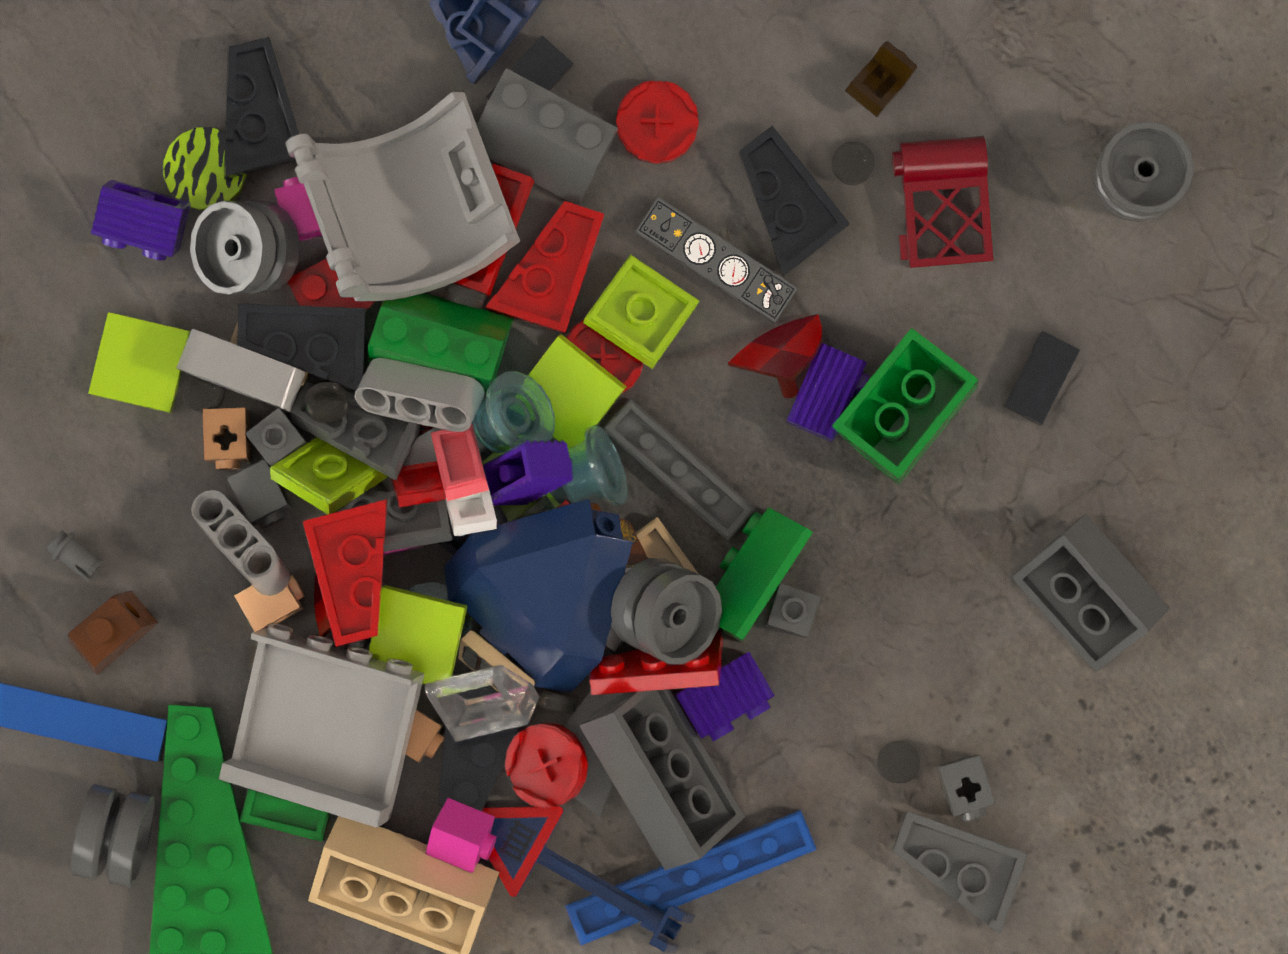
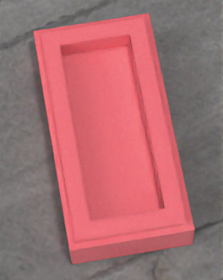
[431,424,489,501]

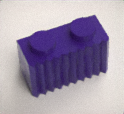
[91,180,191,260]
[786,342,870,442]
[483,440,573,505]
[676,652,775,741]

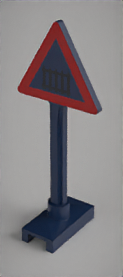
[482,806,695,953]

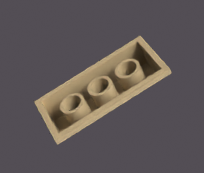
[308,816,499,954]

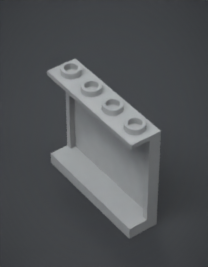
[219,624,425,828]

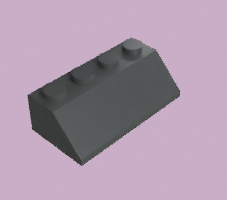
[580,689,745,871]

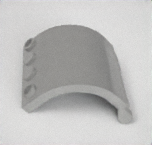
[286,92,520,301]

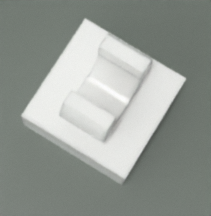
[446,490,497,536]

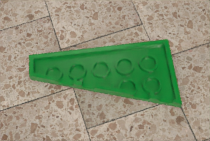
[149,705,274,954]

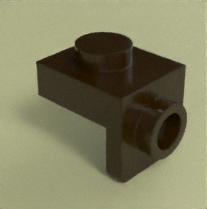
[845,41,917,117]

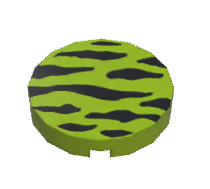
[163,127,247,210]

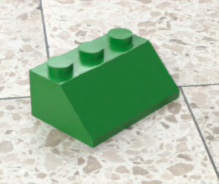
[368,293,514,397]
[832,328,978,485]
[714,507,813,642]

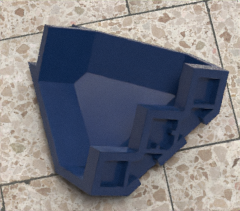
[444,498,633,692]

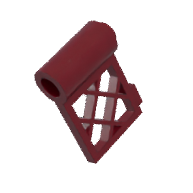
[892,136,994,268]

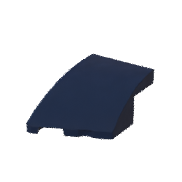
[429,0,543,84]

